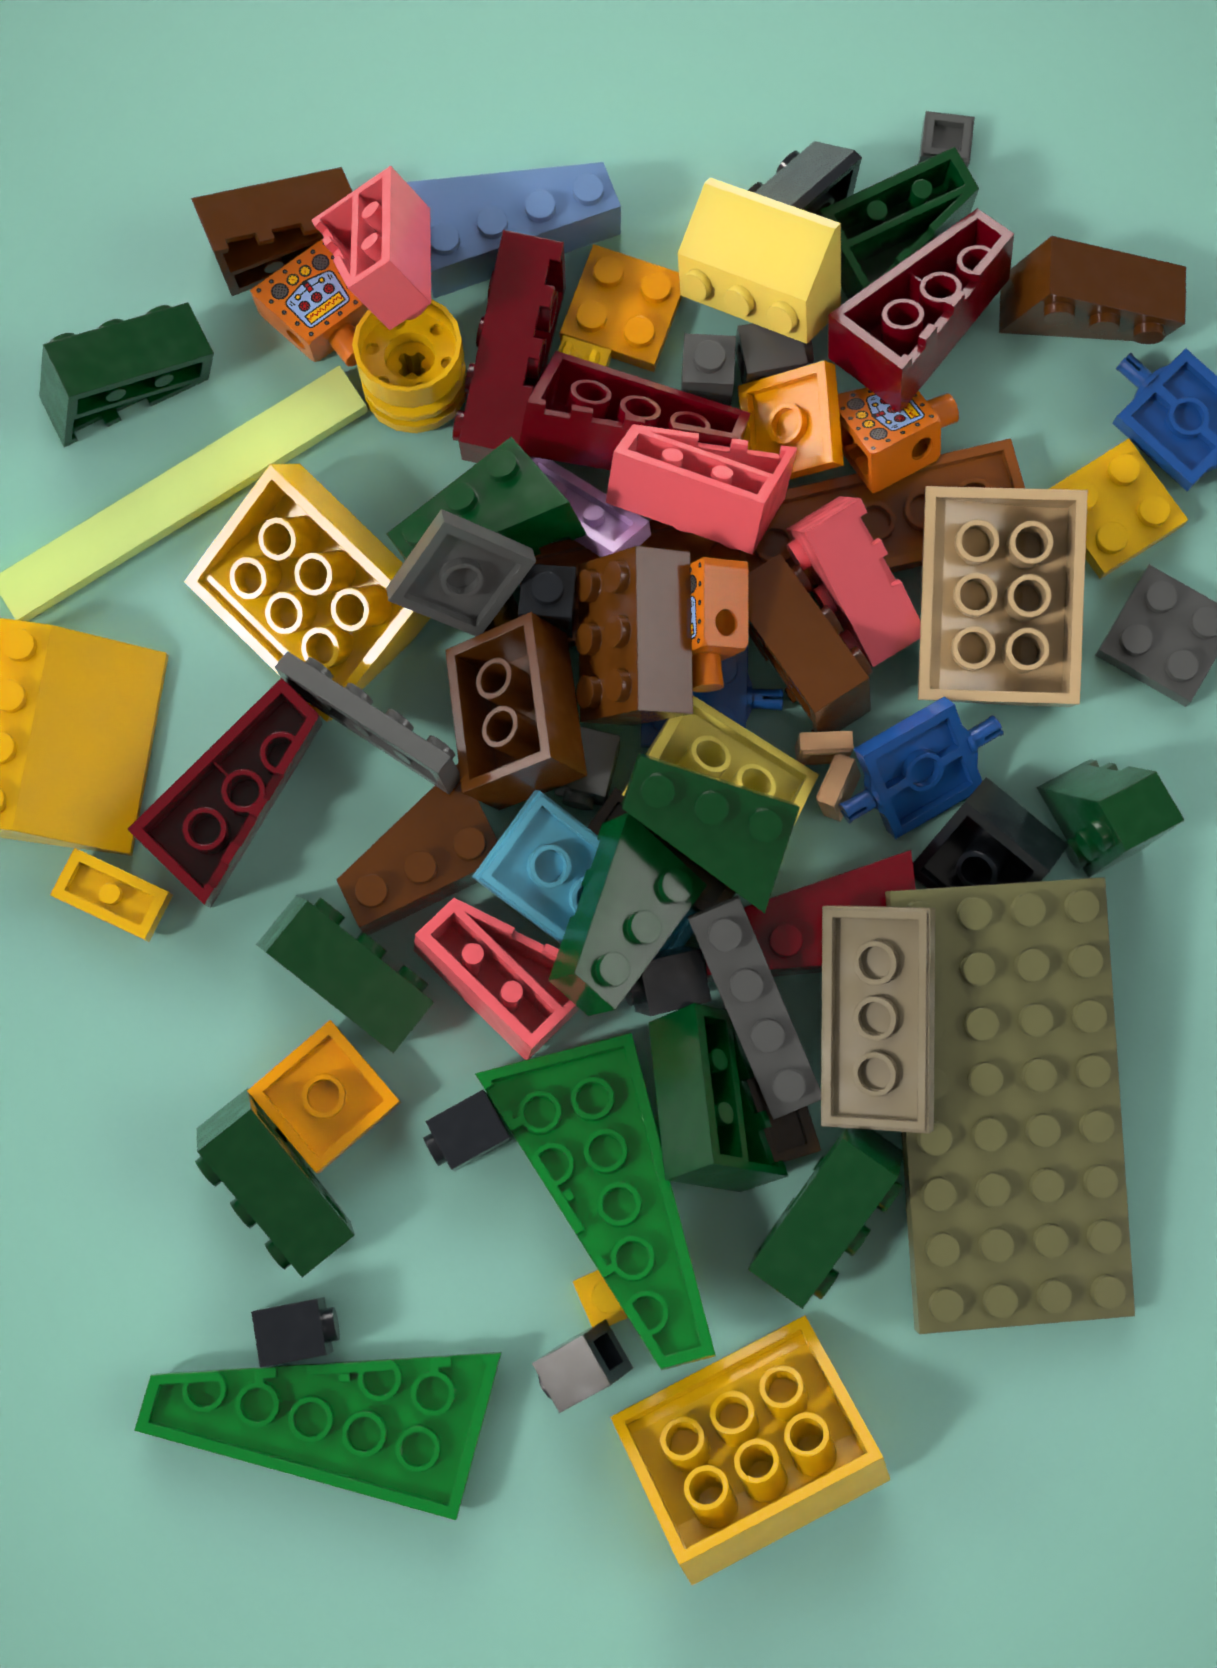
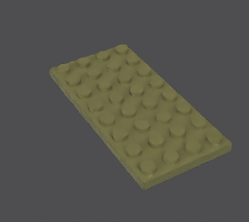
[885,877,1135,1334]

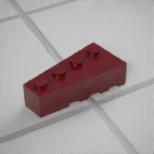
[828,208,1014,413]
[452,230,566,463]
[518,351,751,470]
[127,678,323,908]

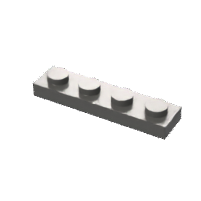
[274,651,460,794]
[688,895,821,1120]

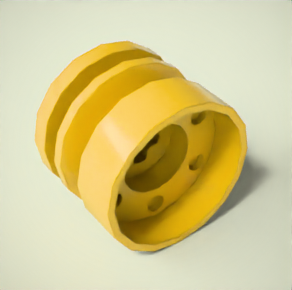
[352,299,467,433]

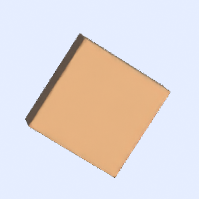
[795,731,854,765]
[816,753,861,822]

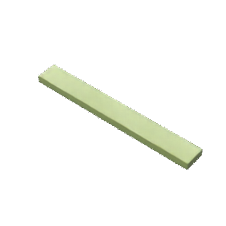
[0,365,368,621]

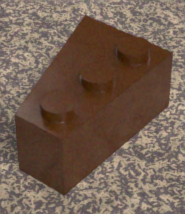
[191,167,353,296]
[999,236,1186,344]
[748,553,873,732]
[336,764,498,935]

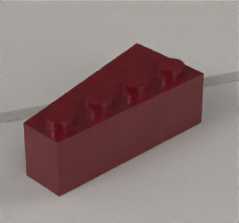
[702,850,916,982]

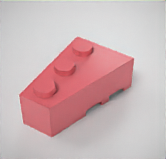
[312,166,431,330]
[605,424,797,554]
[786,496,920,667]
[413,898,580,1060]

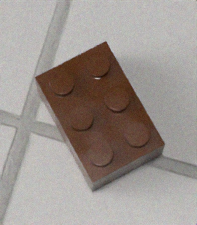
[575,546,693,726]
[445,612,587,810]

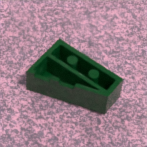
[819,147,979,300]
[39,302,214,447]
[386,437,587,560]
[622,752,800,913]
[1036,759,1184,878]
[256,895,434,1053]
[649,1003,788,1192]
[748,1128,903,1309]

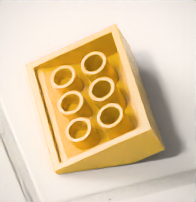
[184,464,430,722]
[0,618,169,856]
[610,1315,891,1585]

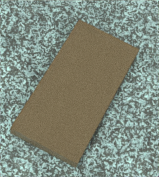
[821,905,935,1133]

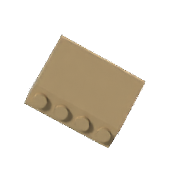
[918,486,1088,707]

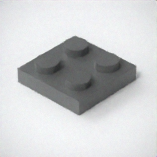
[386,509,536,636]
[1095,564,1217,707]

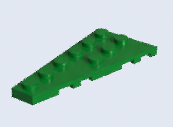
[475,1033,716,1371]
[134,1352,502,1520]

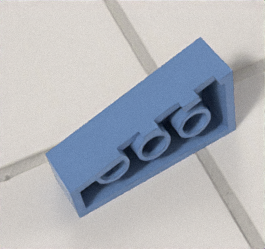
[406,162,621,298]

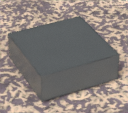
[918,111,975,168]

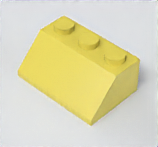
[678,178,841,344]
[622,696,819,825]

